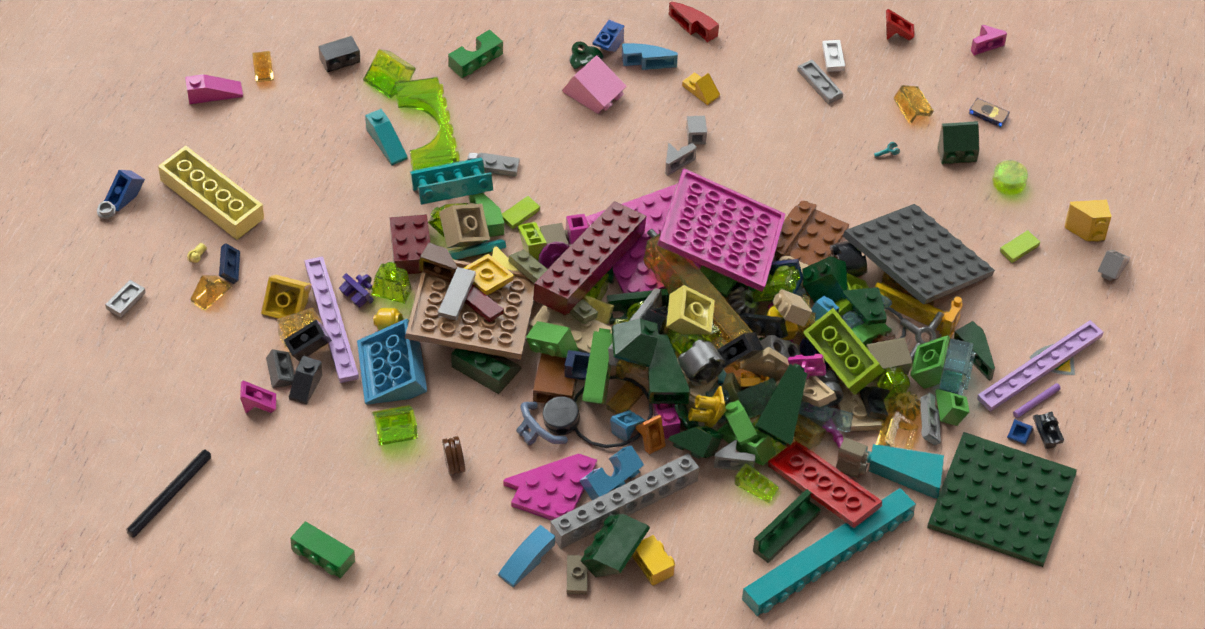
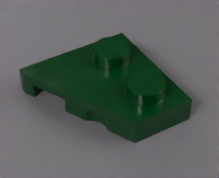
[842,287,887,325]

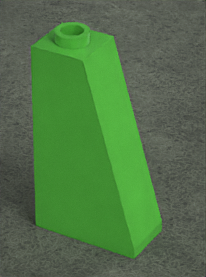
[582,328,612,404]

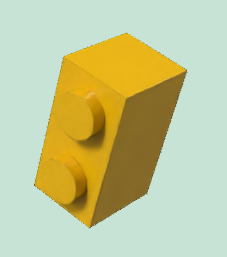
[632,535,675,586]

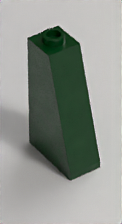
[648,334,690,404]
[754,364,808,447]

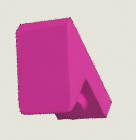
[971,25,1007,55]
[240,380,276,413]

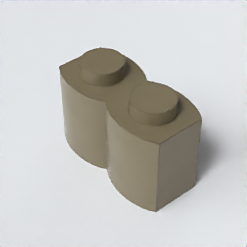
[836,438,870,479]

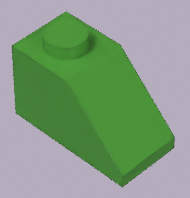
[723,400,758,446]

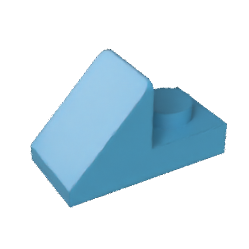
[610,410,645,441]

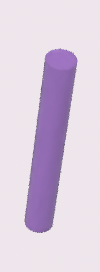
[1013,383,1061,418]

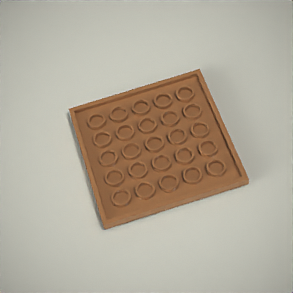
[405,260,535,360]

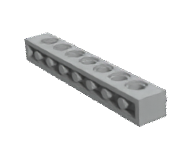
[550,453,699,549]

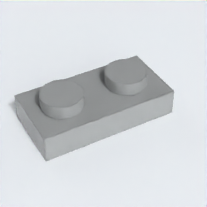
[105,280,146,318]

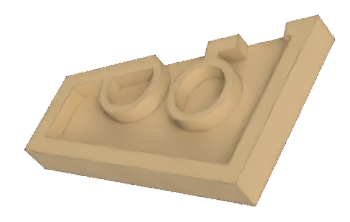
[773,376,836,407]

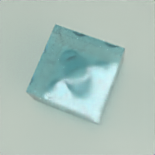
[940,339,976,396]

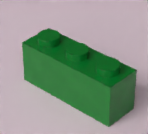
[290,521,355,579]

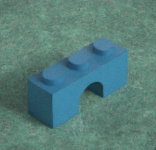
[579,445,644,500]

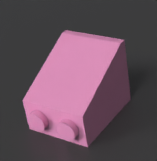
[562,55,627,114]

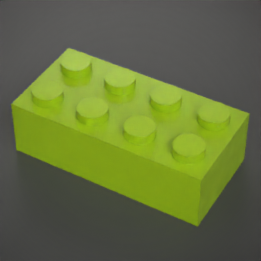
[803,308,885,395]

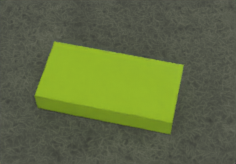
[502,196,540,230]
[1000,230,1040,263]

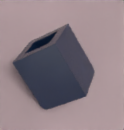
[564,350,590,380]

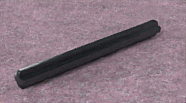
[126,449,211,537]

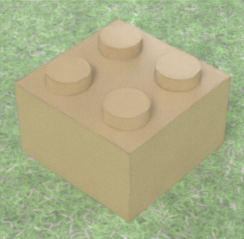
[439,204,490,248]

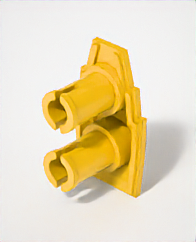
[688,386,726,428]

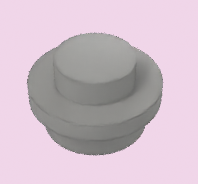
[97,201,116,219]

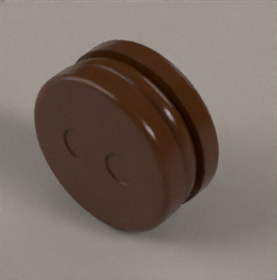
[442,436,466,475]

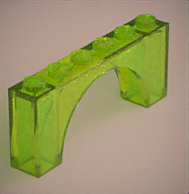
[395,77,460,171]

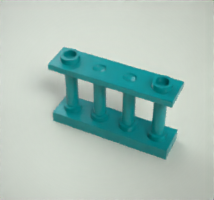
[410,157,494,205]

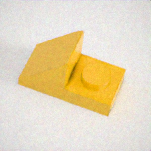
[682,72,720,105]

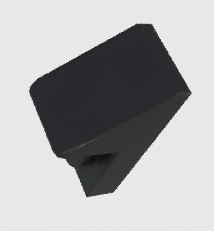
[859,386,890,420]

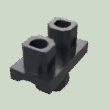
[1033,411,1064,449]

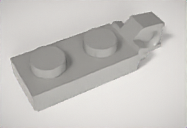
[467,153,520,176]
[920,393,941,445]

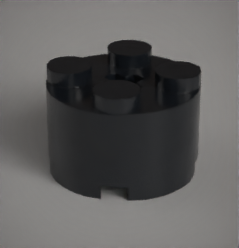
[830,240,867,277]

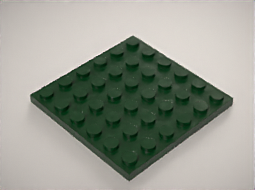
[927,432,1077,567]

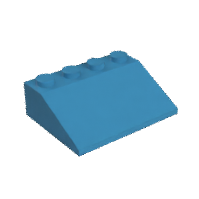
[357,319,427,405]

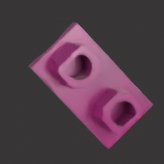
[788,354,826,379]

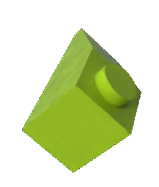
[518,222,547,261]

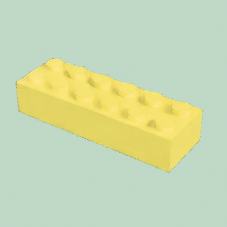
[158,146,264,240]

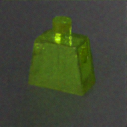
[371,262,412,304]

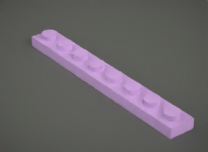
[304,256,359,383]
[977,320,1104,412]

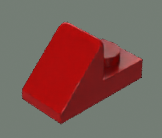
[886,9,914,41]

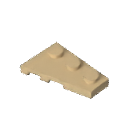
[740,347,789,381]

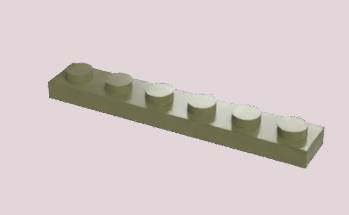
[508,249,598,324]

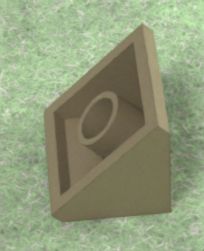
[867,338,913,382]

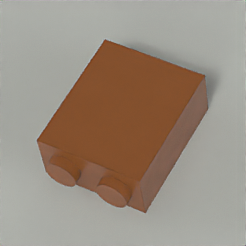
[533,353,577,403]

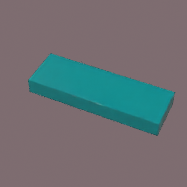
[448,239,506,260]

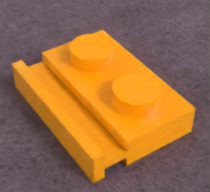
[736,372,769,386]

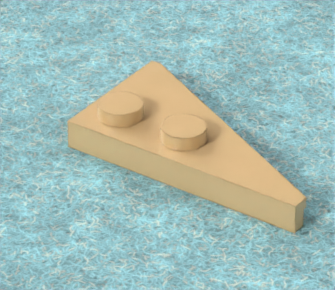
[837,375,881,431]

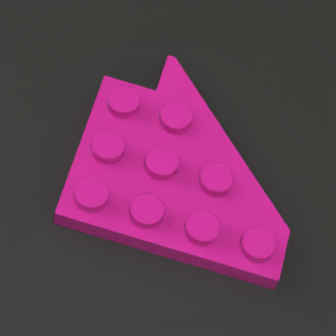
[503,453,597,521]

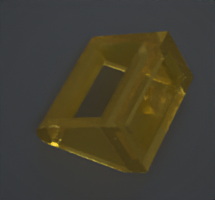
[876,411,919,450]

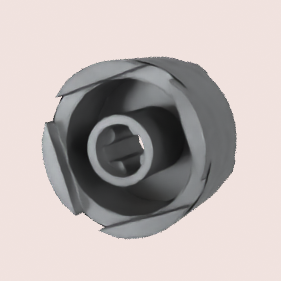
[678,340,725,386]

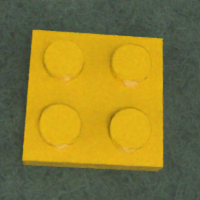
[464,254,514,295]

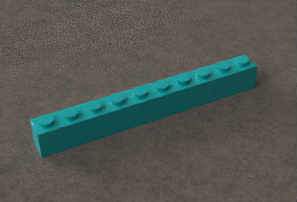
[742,488,916,616]

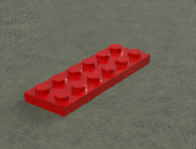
[768,440,882,528]

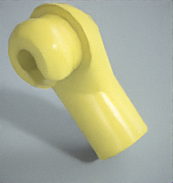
[187,243,207,263]

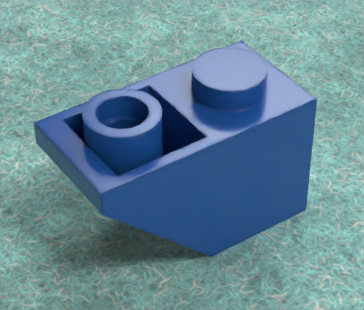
[592,20,624,52]

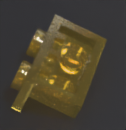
[894,85,934,123]

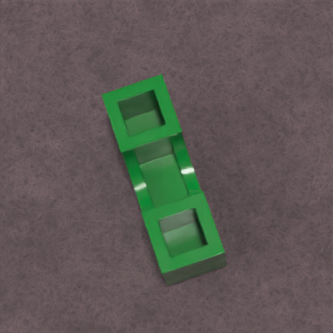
[448,29,503,78]

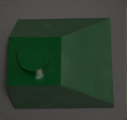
[611,318,658,368]

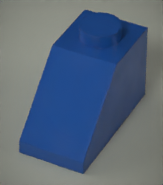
[104,170,145,211]

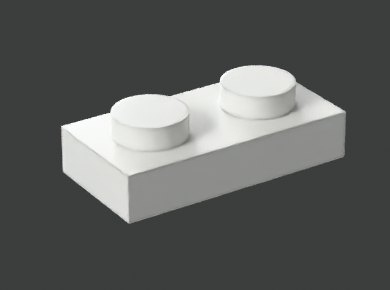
[822,40,845,72]

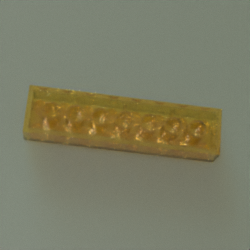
[643,233,760,371]

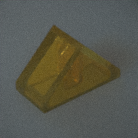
[190,275,231,311]

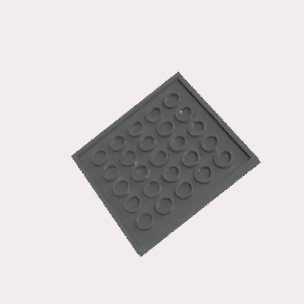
[843,204,995,304]

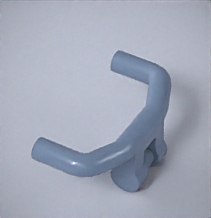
[516,402,568,445]

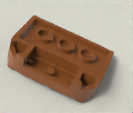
[774,201,849,265]

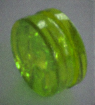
[992,160,1028,195]

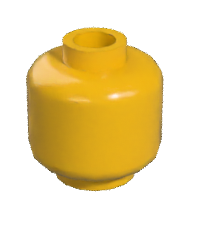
[373,308,403,331]

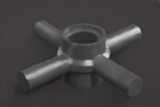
[900,312,952,362]

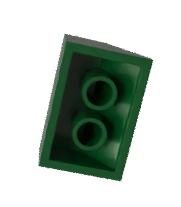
[451,348,522,394]
[580,514,650,577]

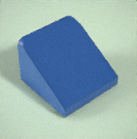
[1007,419,1033,445]

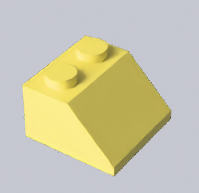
[666,285,715,334]

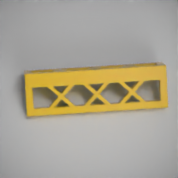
[875,283,945,331]

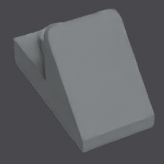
[665,143,697,176]
[714,440,755,472]

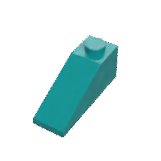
[365,109,408,165]

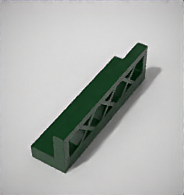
[606,287,680,324]
[753,489,821,563]

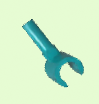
[874,142,900,158]

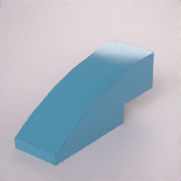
[622,43,678,70]
[498,525,555,587]

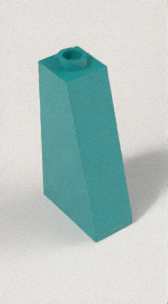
[866,444,944,499]

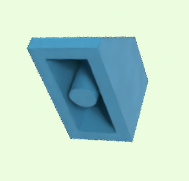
[808,296,839,324]

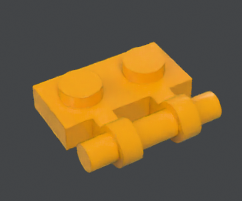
[939,297,963,341]

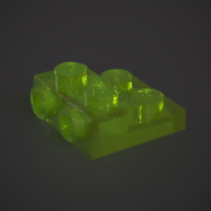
[753,266,800,302]

